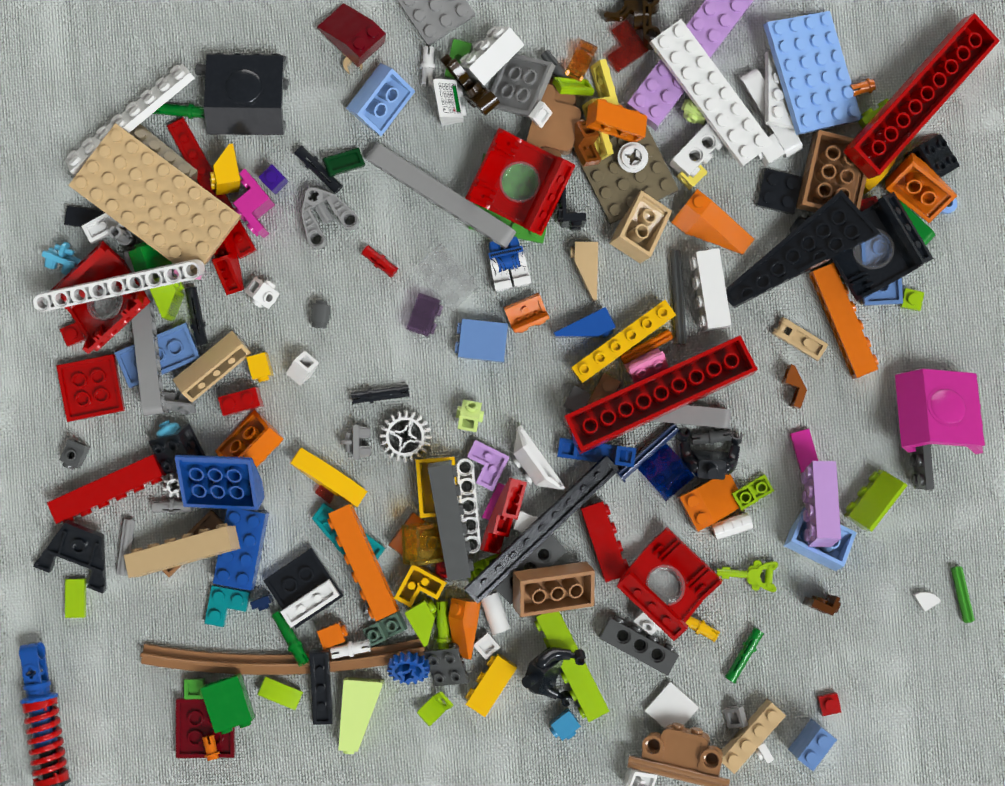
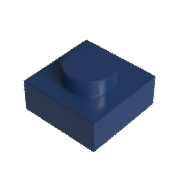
[250,594,274,611]

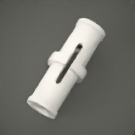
[420,46,435,87]
[330,639,371,659]

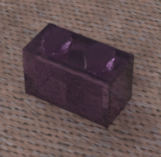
[406,293,444,338]

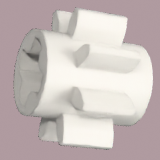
[163,474,181,498]

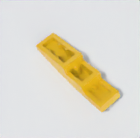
[290,448,368,507]

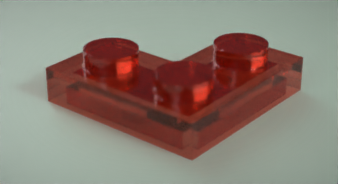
[606,20,649,73]

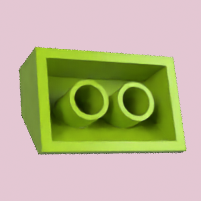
[844,470,908,532]

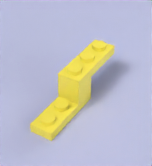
[582,59,620,160]

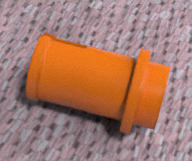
[850,78,876,96]
[202,734,220,761]

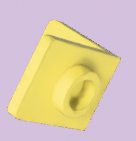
[677,160,707,191]

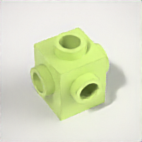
[681,98,706,125]
[456,399,484,432]

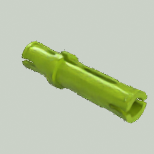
[436,601,452,649]

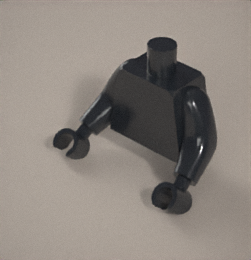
[677,428,743,480]
[522,647,586,706]

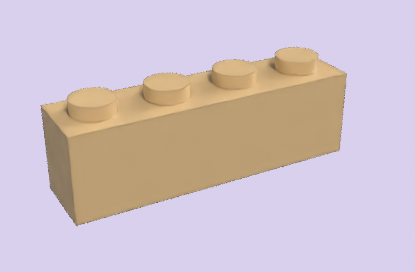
[173,331,252,402]
[721,698,786,774]

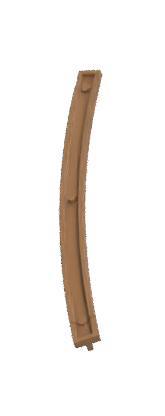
[140,638,426,675]

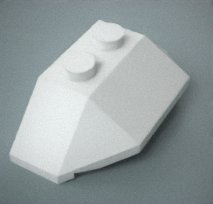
[512,425,566,490]

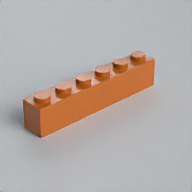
[808,263,879,379]
[327,504,400,621]

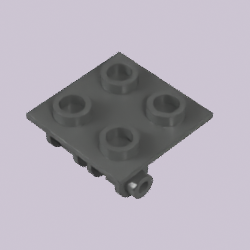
[424,643,469,686]

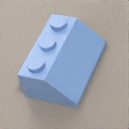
[346,63,415,136]
[784,507,857,571]

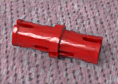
[361,245,399,278]

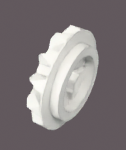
[617,142,648,173]

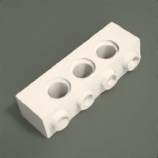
[669,123,724,177]

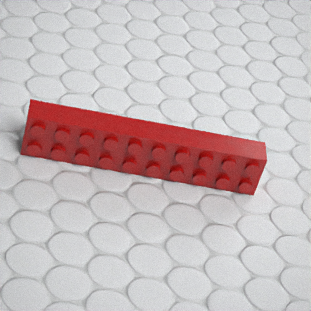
[843,13,1000,179]
[563,335,758,454]

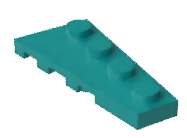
[312,503,386,560]

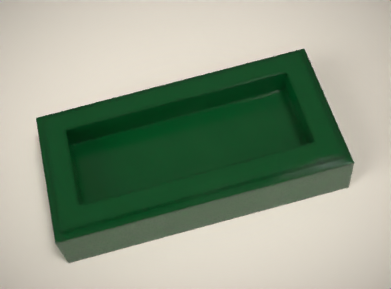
[322,147,365,177]

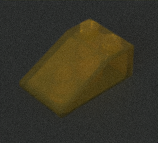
[402,521,444,566]

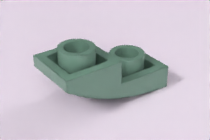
[362,611,408,647]

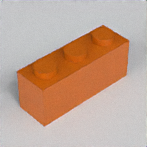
[586,99,647,142]

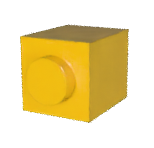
[246,352,274,383]

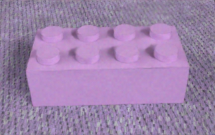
[801,461,841,547]

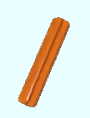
[620,330,673,364]

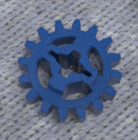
[387,651,430,685]

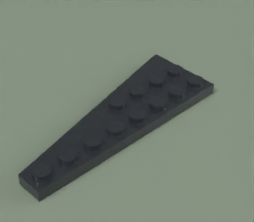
[726,190,880,308]

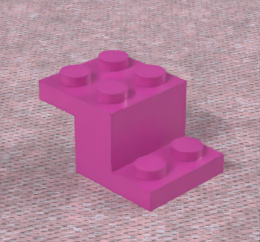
[233,169,275,238]

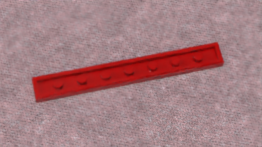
[167,117,257,259]

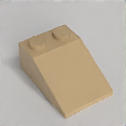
[609,190,672,263]

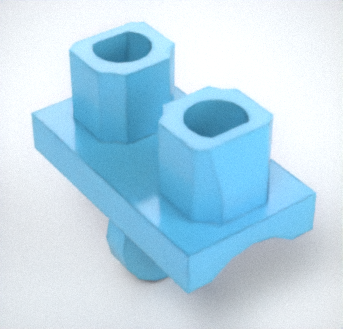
[42,242,82,275]

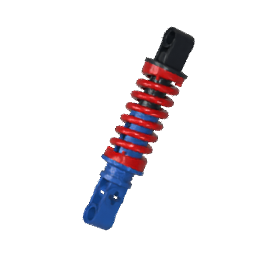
[19,642,71,786]

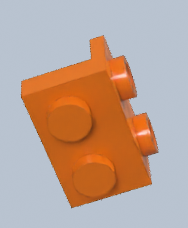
[503,293,550,333]

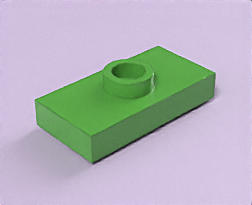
[445,39,472,80]

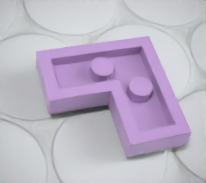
[467,440,510,491]

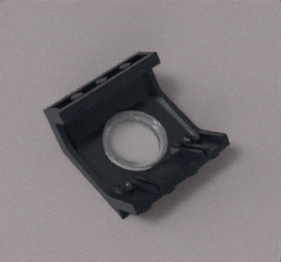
[831,192,934,301]

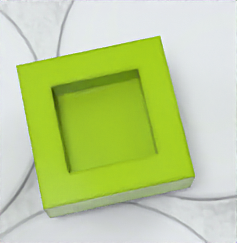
[900,288,924,312]

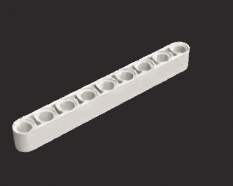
[33,259,205,312]

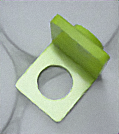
[417,691,454,726]

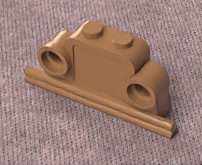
[526,78,585,157]
[627,723,730,786]

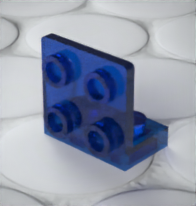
[638,444,695,502]

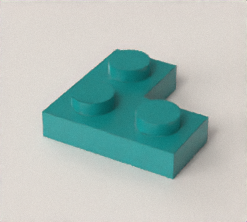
[204,585,251,627]

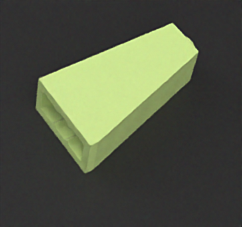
[338,677,384,754]

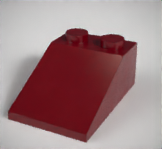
[317,3,386,67]

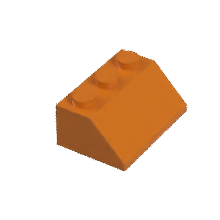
[215,409,284,468]

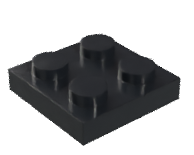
[756,168,803,215]

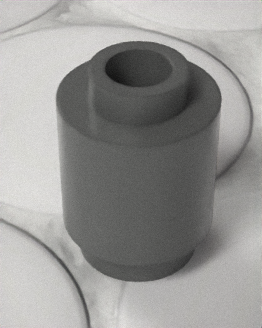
[310,300,331,329]

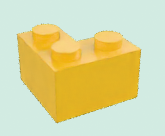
[394,562,448,608]

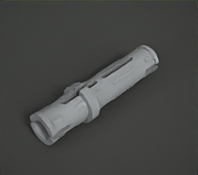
[108,226,136,247]

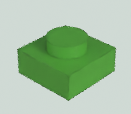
[184,678,205,699]

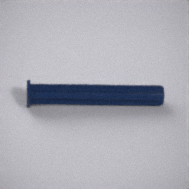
[616,423,679,483]

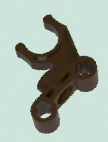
[604,0,661,50]
[440,54,500,116]

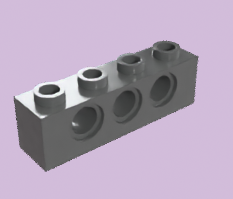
[495,534,567,605]
[598,615,679,676]

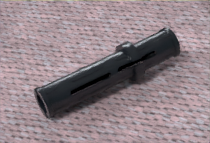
[294,145,343,194]
[185,287,208,346]
[351,385,410,405]

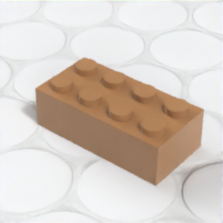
[513,561,595,617]

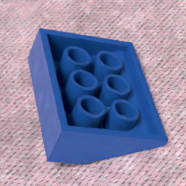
[175,455,265,510]

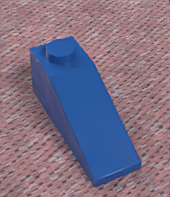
[553,307,616,338]

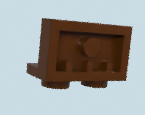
[802,594,841,616]

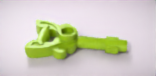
[716,560,778,592]

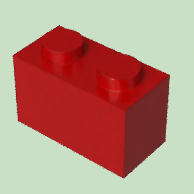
[218,387,264,416]

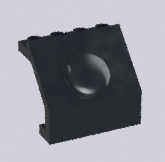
[204,53,287,135]

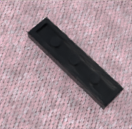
[309,649,333,725]

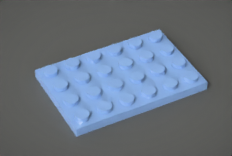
[763,11,862,135]

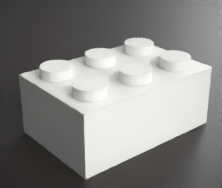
[460,26,524,85]

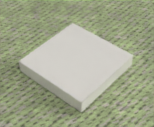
[644,681,699,728]

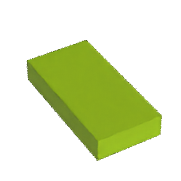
[552,77,595,96]
[65,578,86,618]

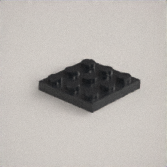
[263,548,344,629]

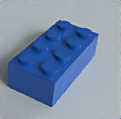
[213,509,269,591]

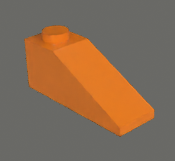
[448,598,481,660]

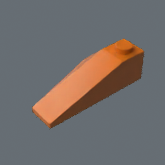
[671,189,755,255]

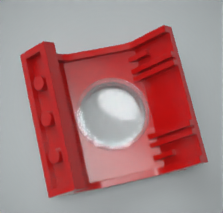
[465,128,576,236]
[50,241,151,354]
[617,527,723,641]

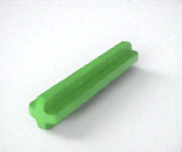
[951,566,975,623]

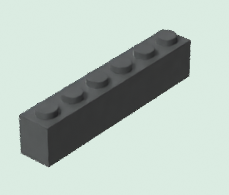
[428,460,474,581]

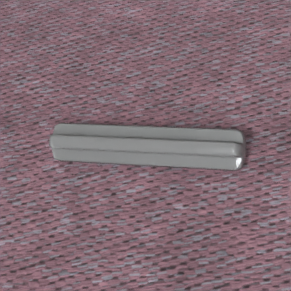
[116,519,135,576]

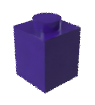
[258,164,289,195]

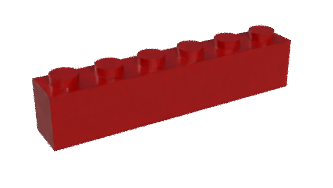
[47,454,167,525]

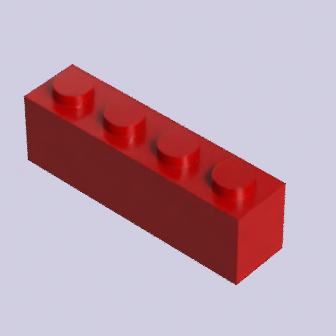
[580,501,629,582]

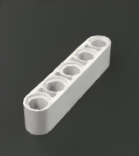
[738,69,803,158]
[457,458,481,553]

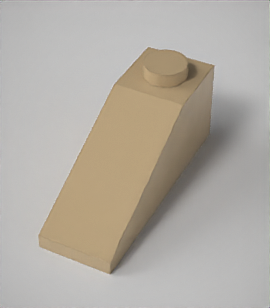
[570,242,598,302]

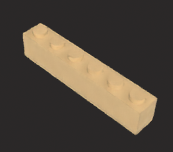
[124,523,240,578]

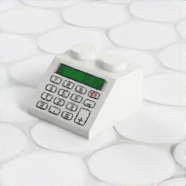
[433,79,467,126]

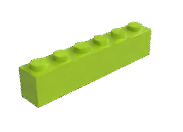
[534,612,610,722]

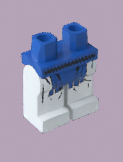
[488,237,532,292]

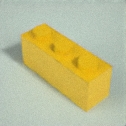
[465,653,517,717]

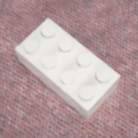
[689,248,731,332]

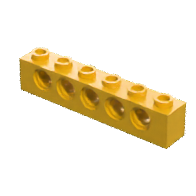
[570,300,676,384]

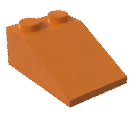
[885,153,957,223]
[677,474,740,532]

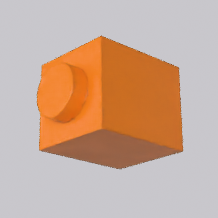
[317,621,349,650]

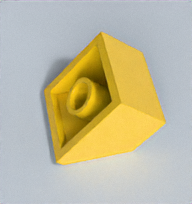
[210,143,240,195]

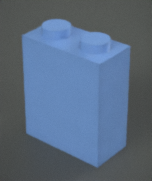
[455,319,508,363]
[788,719,837,771]

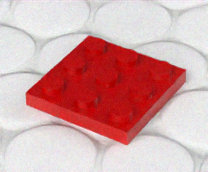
[56,354,126,422]

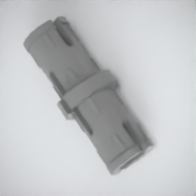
[152,499,193,514]

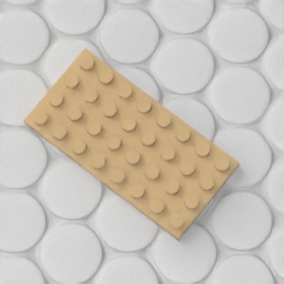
[68,123,242,274]

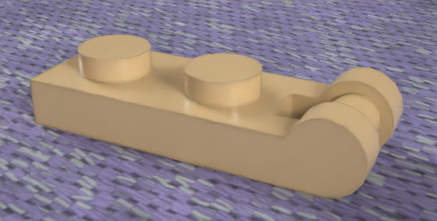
[772,317,829,361]

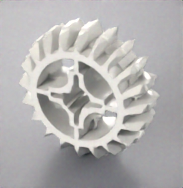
[380,411,432,463]

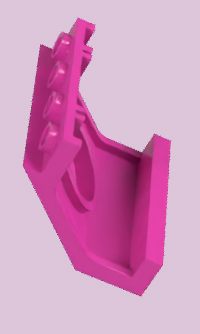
[895,369,985,455]

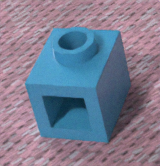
[549,708,581,741]

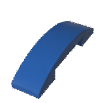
[557,438,637,467]

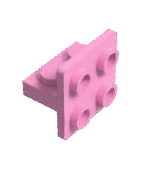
[624,347,669,384]

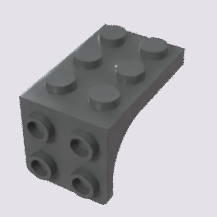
[910,444,934,490]

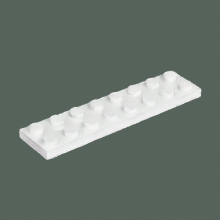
[649,19,773,167]
[65,63,195,176]

